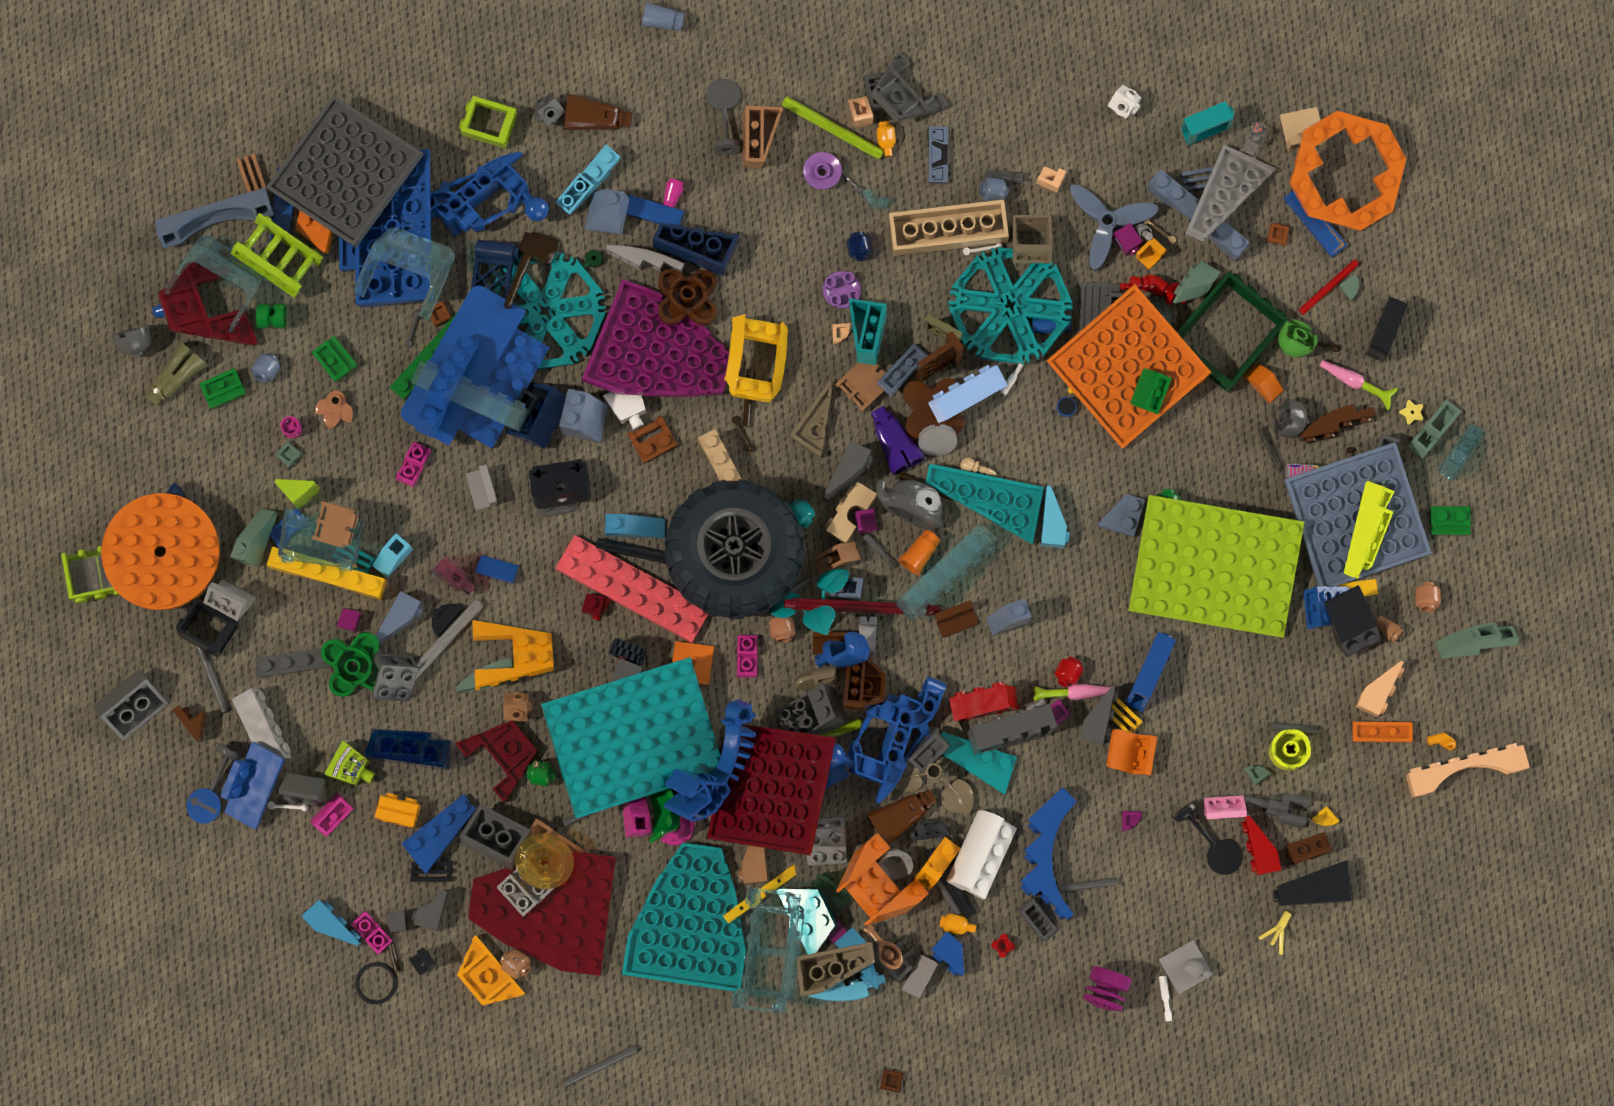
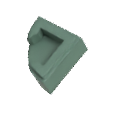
[1339,274,1359,301]
[1244,765,1271,785]

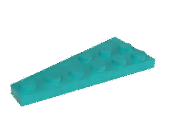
[925,464,1044,544]

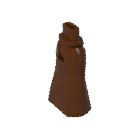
[564,94,632,130]
[866,789,937,845]

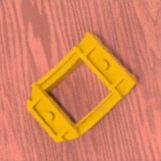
[724,314,788,403]

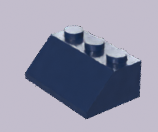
[506,382,566,449]

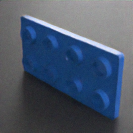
[220,742,284,829]

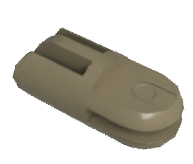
[795,665,838,691]

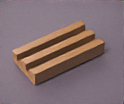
[236,153,267,192]

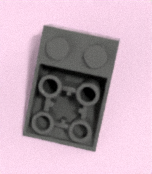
[776,683,848,735]

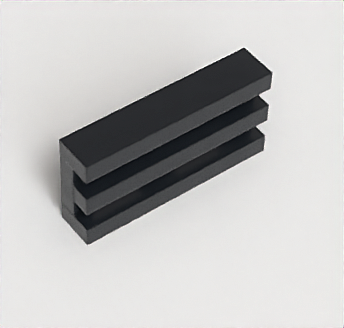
[410,862,451,882]

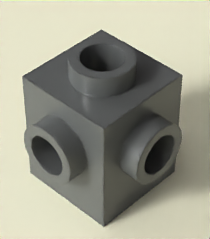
[532,93,566,126]

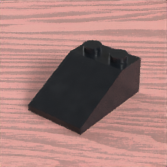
[1323,585,1381,657]

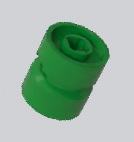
[256,303,287,329]

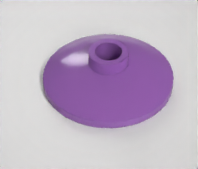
[803,152,842,190]

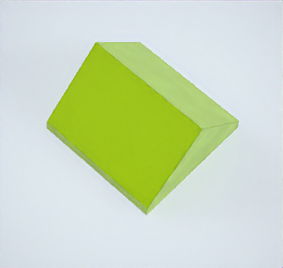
[275,479,320,510]

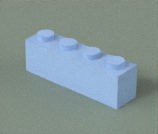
[928,364,1008,423]

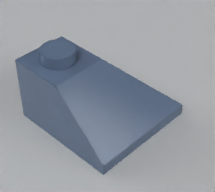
[585,189,630,235]

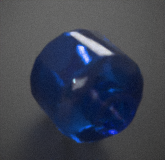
[846,232,873,262]

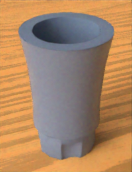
[641,1,684,31]

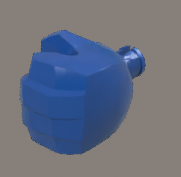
[814,632,870,668]

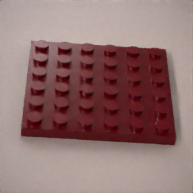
[707,724,836,856]

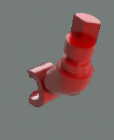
[1120,274,1186,306]

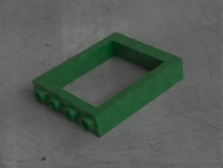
[1177,272,1289,393]

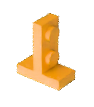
[914,837,961,891]

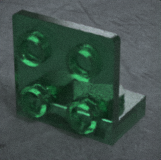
[810,872,852,916]

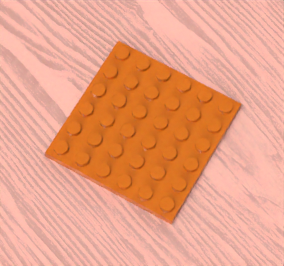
[1047,284,1212,449]

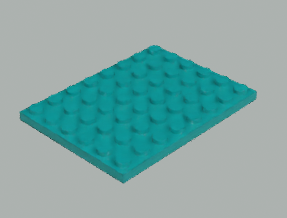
[541,657,721,818]

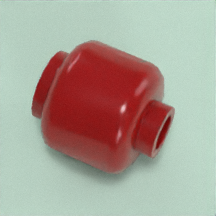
[1054,657,1083,687]

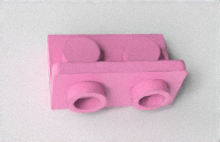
[1204,795,1247,819]

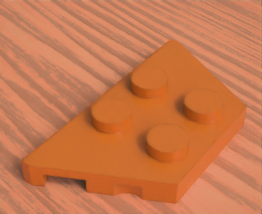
[295,211,333,254]

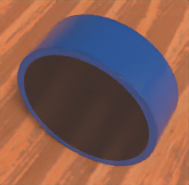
[1057,397,1077,417]

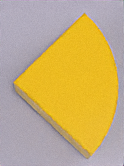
[1311,806,1339,826]

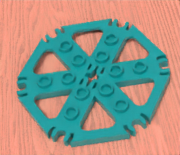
[948,247,1073,365]
[492,252,607,370]

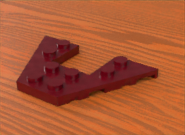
[158,239,257,346]

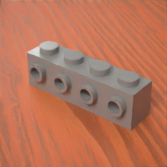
[232,688,292,762]

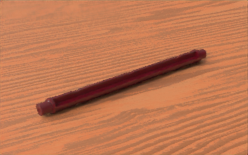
[784,598,940,616]

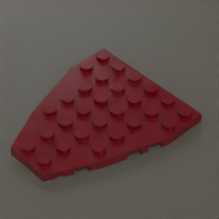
[468,852,616,976]

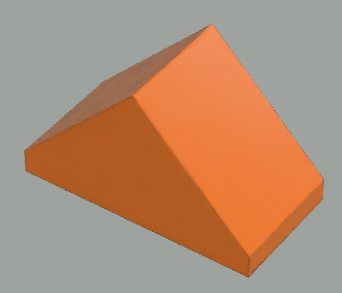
[1243,363,1284,404]

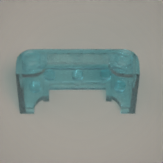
[278,509,363,571]

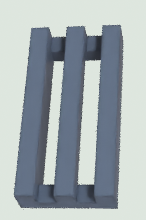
[1181,167,1213,192]

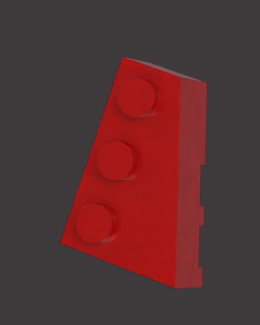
[949,682,1020,722]

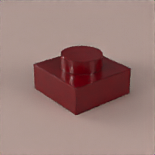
[581,593,607,617]

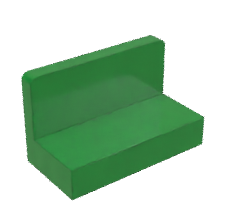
[1130,368,1172,414]

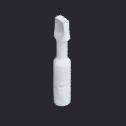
[999,357,1025,396]
[1159,976,1172,1021]

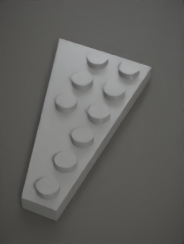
[1185,145,1276,242]

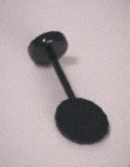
[1173,800,1242,875]

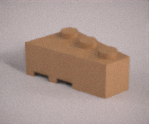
[742,106,784,168]

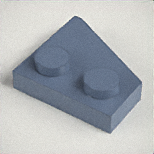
[1098,494,1145,537]

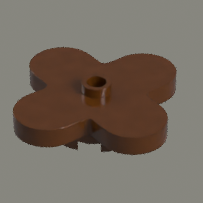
[658,269,717,326]
[903,378,964,439]

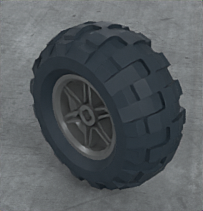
[664,479,804,619]

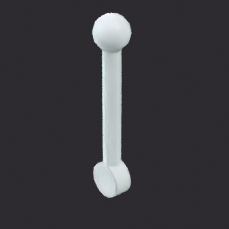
[963,243,1003,256]
[268,801,309,812]

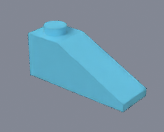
[1041,486,1070,548]

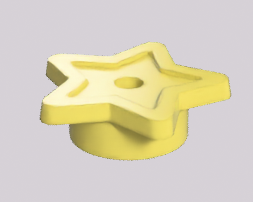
[1399,400,1423,425]

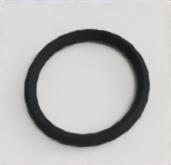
[355,962,397,1005]

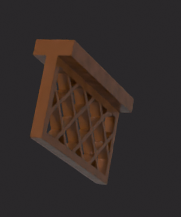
[916,331,964,382]

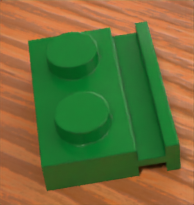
[312,335,358,383]
[199,368,246,410]
[1430,506,1471,535]

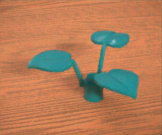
[768,569,849,635]

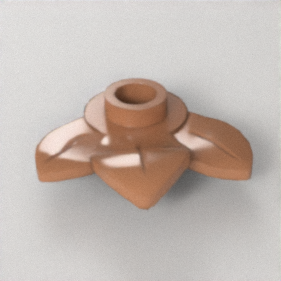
[315,390,353,429]

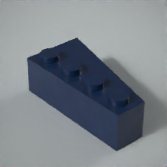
[653,222,739,276]

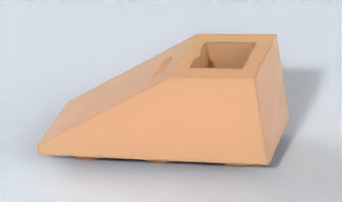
[1355,661,1404,717]

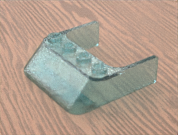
[353,227,455,321]
[164,235,266,333]

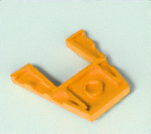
[472,620,554,690]

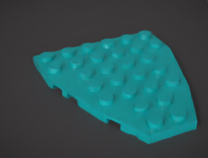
[622,843,746,993]

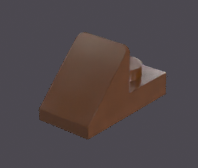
[172,705,206,742]

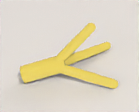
[1259,911,1292,955]

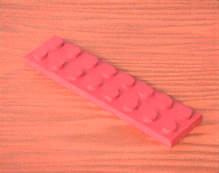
[555,535,709,643]

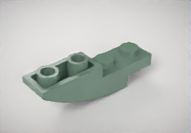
[1435,622,1519,659]

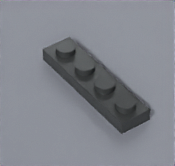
[255,648,332,678]

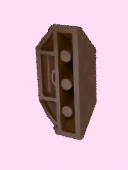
[843,657,886,710]

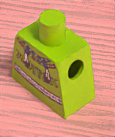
[324,741,375,786]

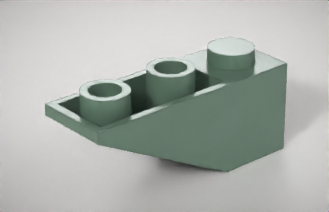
[1173,260,1220,304]

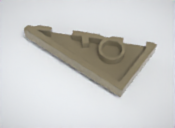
[790,381,833,458]

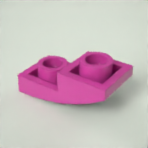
[396,442,431,487]
[737,635,757,678]
[351,911,392,954]

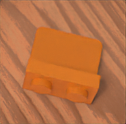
[1107,729,1157,776]

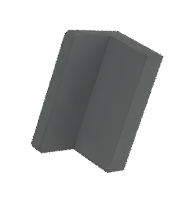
[908,726,950,773]

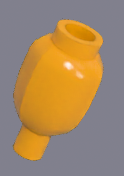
[876,121,895,157]
[939,913,976,934]

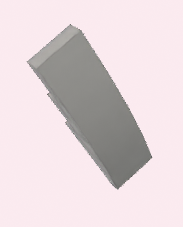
[606,245,685,273]

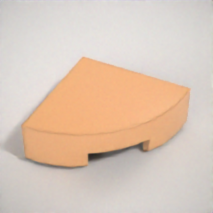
[832,323,851,344]

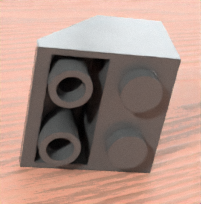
[278,773,327,807]

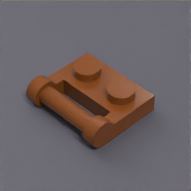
[627,416,678,464]

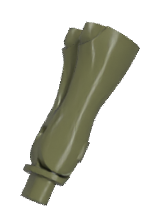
[146,341,209,406]

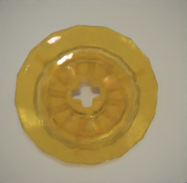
[515,833,574,889]

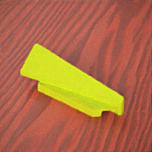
[1344,481,1394,579]

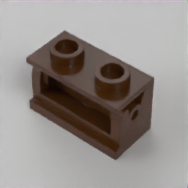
[1285,832,1332,865]

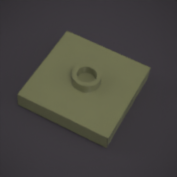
[925,314,962,342]

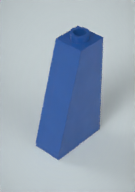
[1125,632,1176,713]

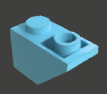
[372,533,413,579]

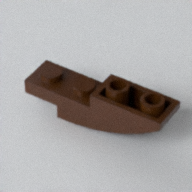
[1299,404,1376,444]

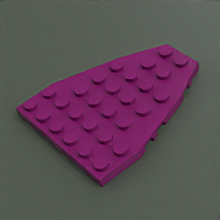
[582,279,729,398]

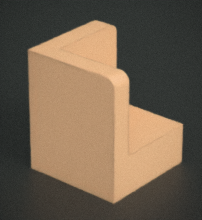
[1036,167,1066,193]

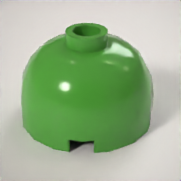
[1278,319,1318,358]

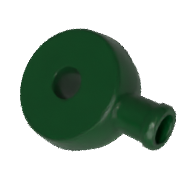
[581,250,603,269]

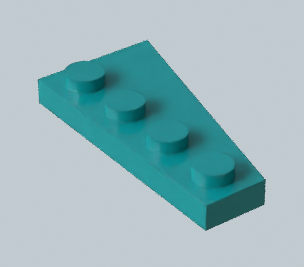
[941,732,1017,795]

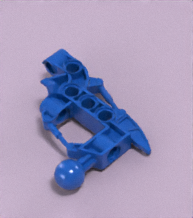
[431,152,549,237]
[830,676,946,803]

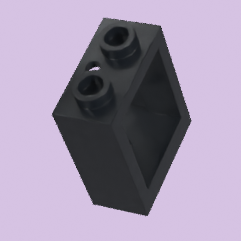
[176,598,239,658]

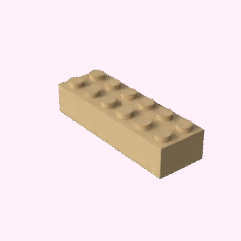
[889,200,1009,256]

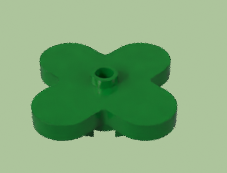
[321,631,380,697]

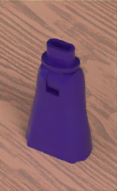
[871,406,926,476]

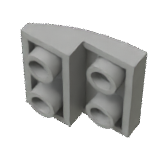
[497,859,555,917]

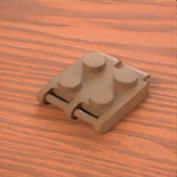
[835,363,886,412]
[311,501,358,548]

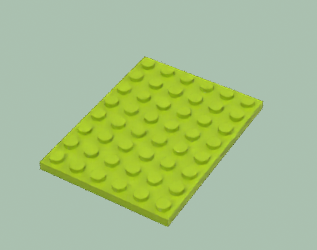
[1128,495,1304,638]

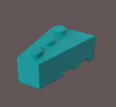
[849,298,887,365]

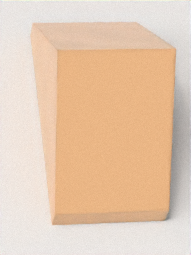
[848,96,873,128]

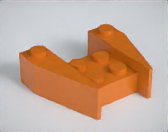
[836,833,929,926]

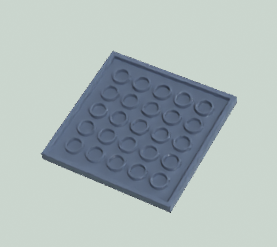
[1284,442,1432,587]

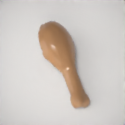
[863,924,903,970]

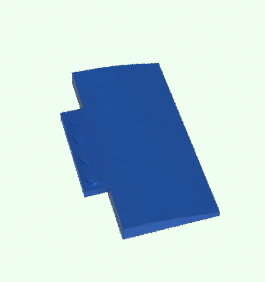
[339,149,432,308]

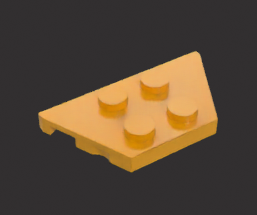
[457,935,525,1006]

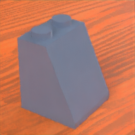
[559,389,609,443]

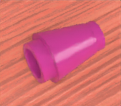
[663,178,684,208]

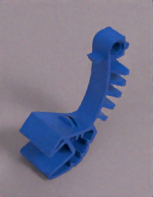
[664,699,756,821]

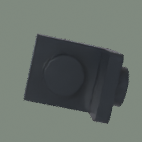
[410,947,437,975]

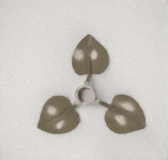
[895,721,974,814]

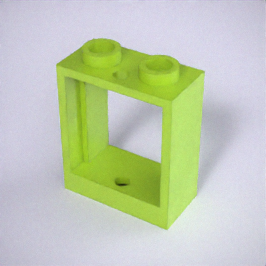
[459,96,518,149]

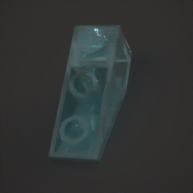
[1437,422,1486,481]

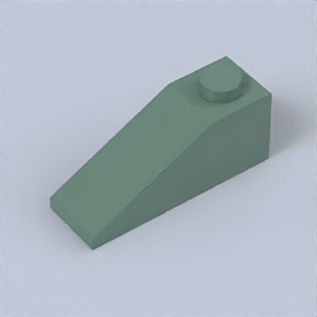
[230,508,278,567]

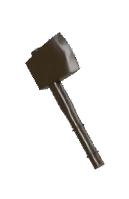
[504,232,559,309]

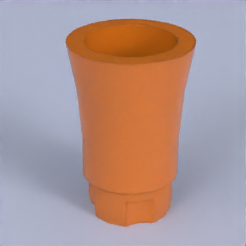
[898,530,940,576]

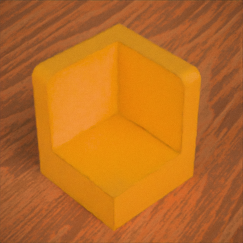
[1135,237,1166,269]

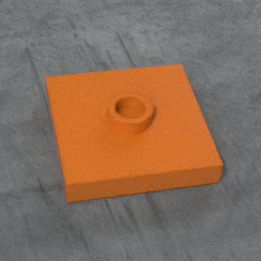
[672,641,714,686]

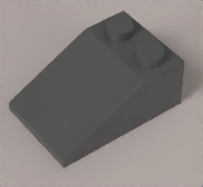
[825,440,873,501]

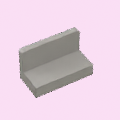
[466,465,498,510]

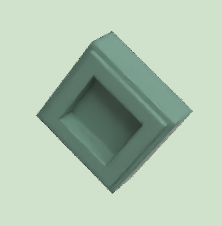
[275,441,303,468]

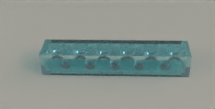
[411,360,529,432]
[896,522,997,621]

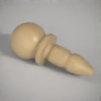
[960,457,997,476]

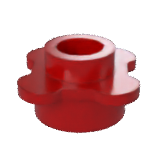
[991,934,1015,958]

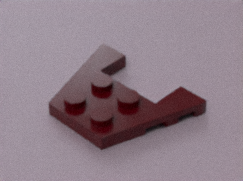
[455,720,538,803]

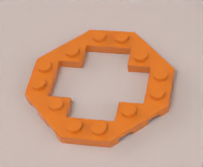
[1289,111,1407,231]

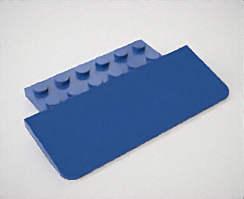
[401,286,549,448]

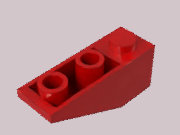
[1241,815,1282,876]

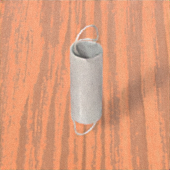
[1020,698,1051,712]

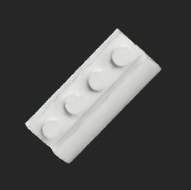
[946,810,1017,899]

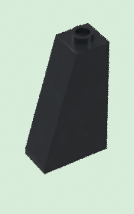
[1273,861,1352,907]

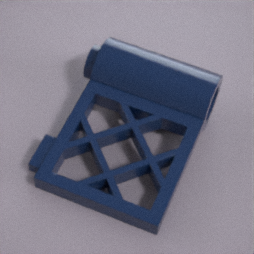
[470,240,520,299]

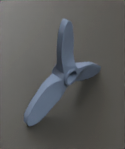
[1070,185,1159,271]

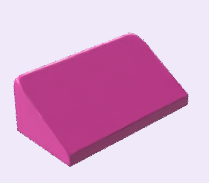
[310,793,354,837]

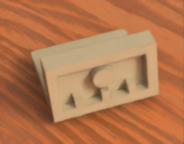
[1280,107,1327,152]

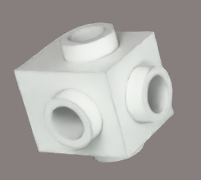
[1108,85,1142,118]

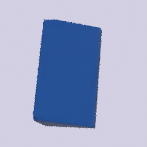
[475,555,519,584]

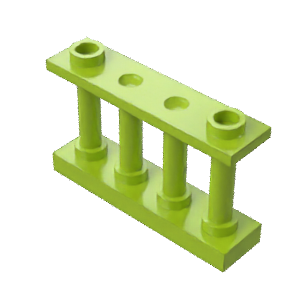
[231,213,323,298]

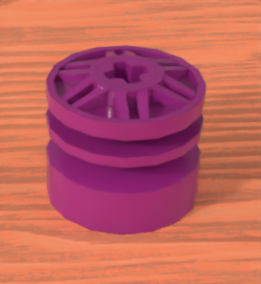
[1082,966,1132,1012]

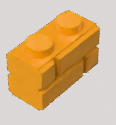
[375,793,421,829]

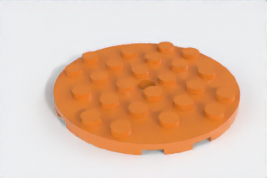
[101,493,220,611]

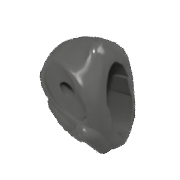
[877,479,942,529]

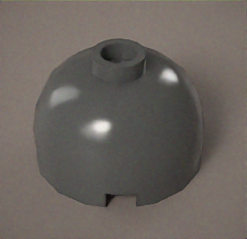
[112,325,152,358]
[1273,398,1309,438]

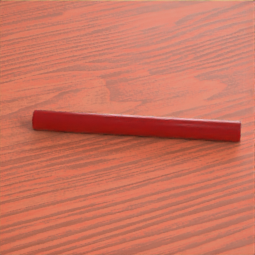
[1298,259,1359,315]

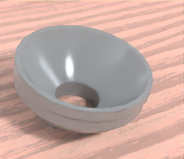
[877,849,913,880]

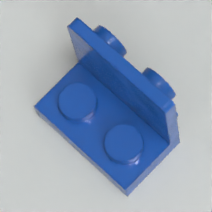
[1303,586,1349,629]

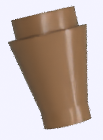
[1375,615,1404,643]

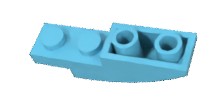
[555,145,622,215]
[808,972,886,1002]

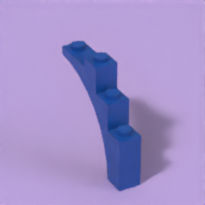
[1020,787,1077,921]

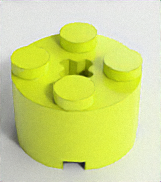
[1269,729,1311,771]

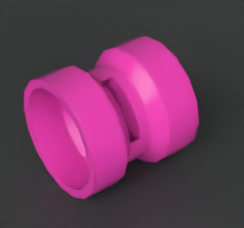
[280,416,302,439]

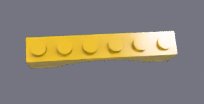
[267,547,387,601]

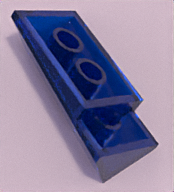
[365,729,451,771]

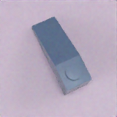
[376,591,424,645]

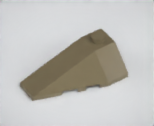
[796,942,875,997]

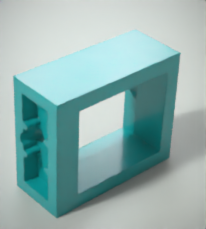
[1180,101,1235,146]

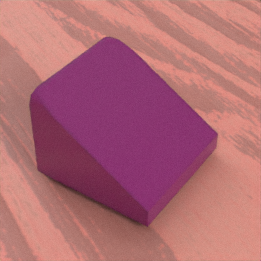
[337,608,362,632]

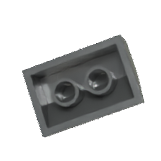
[93,669,169,741]
[459,804,531,871]

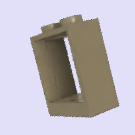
[1012,215,1053,263]

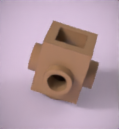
[503,692,533,721]

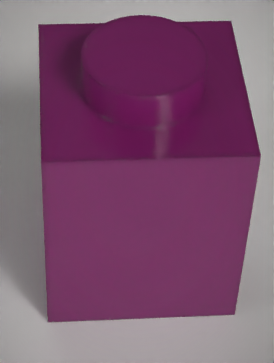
[1113,223,1143,256]

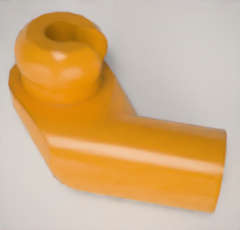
[1426,732,1456,751]

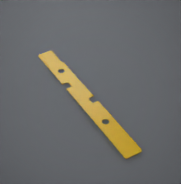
[723,865,796,924]

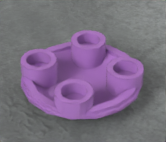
[823,271,861,309]

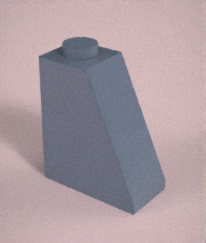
[986,598,1031,636]

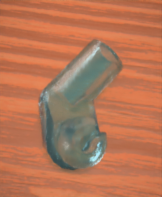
[862,188,889,210]

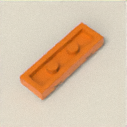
[1352,722,1413,743]

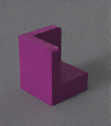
[855,508,878,534]

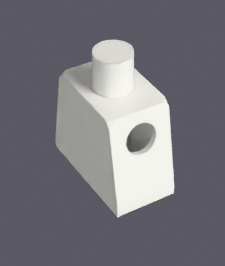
[603,392,646,430]

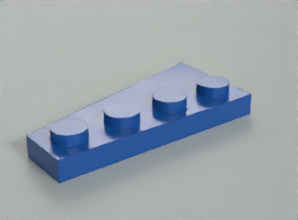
[401,794,476,875]

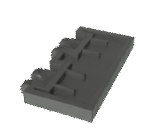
[1079,282,1124,332]

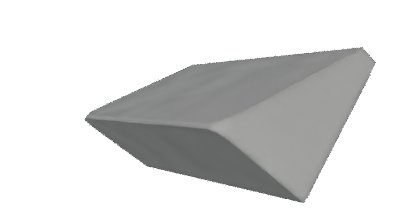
[902,954,938,999]

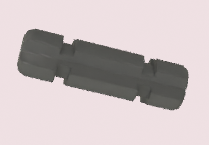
[985,169,1023,183]

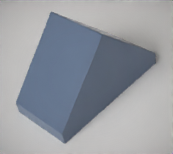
[830,578,863,601]

